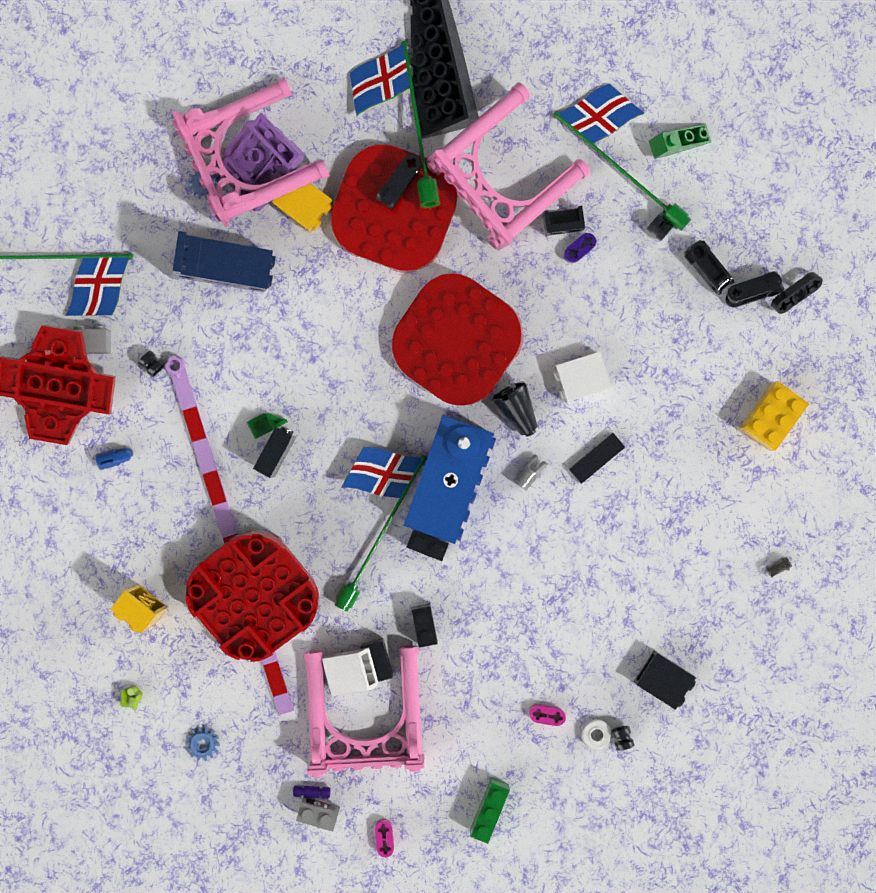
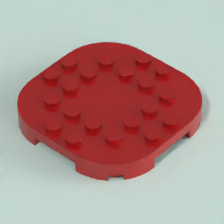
[331,144,457,273]
[392,273,524,406]
[185,531,319,662]

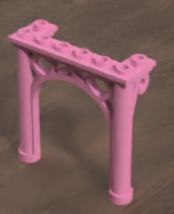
[172,77,330,227]
[426,82,590,251]
[304,645,425,777]

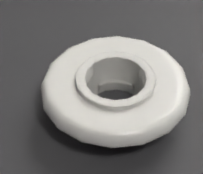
[582,719,612,750]

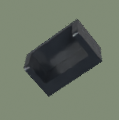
[543,205,585,236]

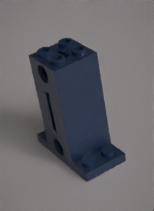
[171,231,276,292]

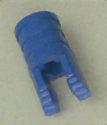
[96,448,134,470]

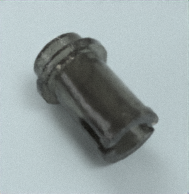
[766,557,792,578]

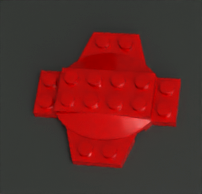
[0,325,116,445]

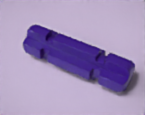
[293,785,331,799]

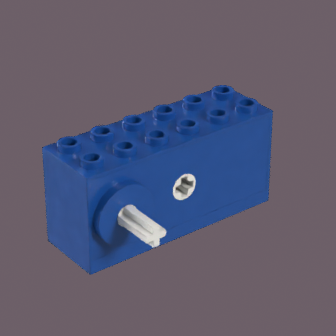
[403,415,496,544]

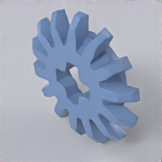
[187,169,220,200]
[185,726,220,761]

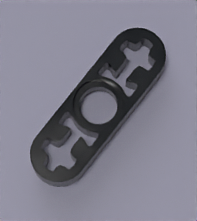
[771,272,823,314]

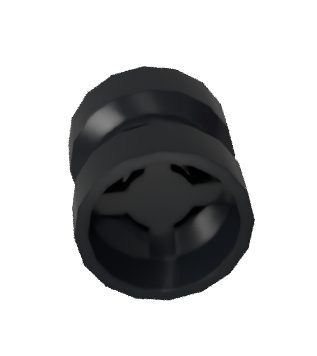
[646,214,673,241]
[138,350,165,377]
[611,726,635,751]

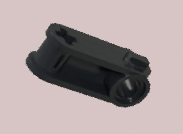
[375,154,420,211]
[684,240,734,295]
[725,271,784,308]

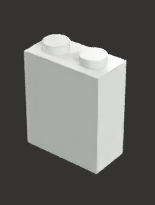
[553,351,612,403]
[322,648,379,696]

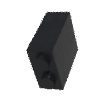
[253,426,296,478]
[634,650,696,710]

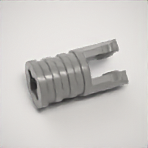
[513,454,548,491]

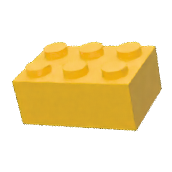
[739,381,809,451]
[110,584,168,634]

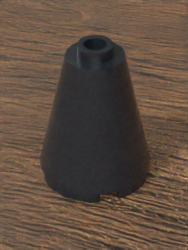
[491,381,538,437]

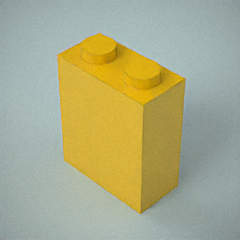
[272,183,333,233]

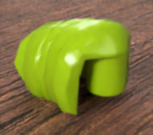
[120,686,143,711]

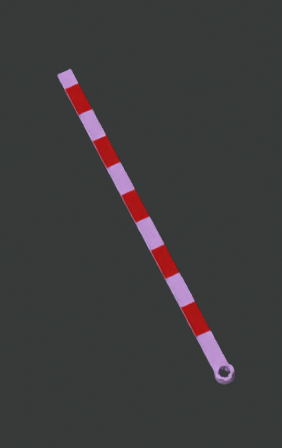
[165,356,294,715]

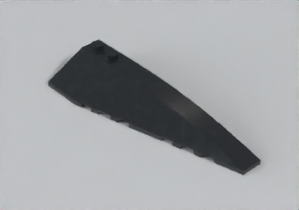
[410,0,479,139]

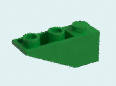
[649,124,711,159]

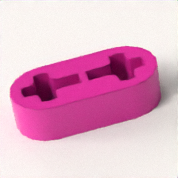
[529,704,566,726]
[375,819,394,858]

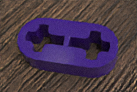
[564,233,597,264]

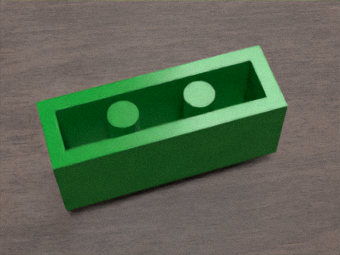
[470,777,510,844]

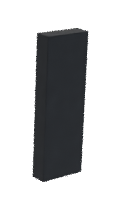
[569,433,625,484]

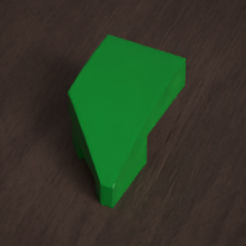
[246,413,288,439]

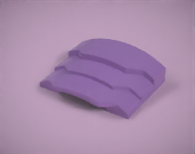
[218,113,305,211]

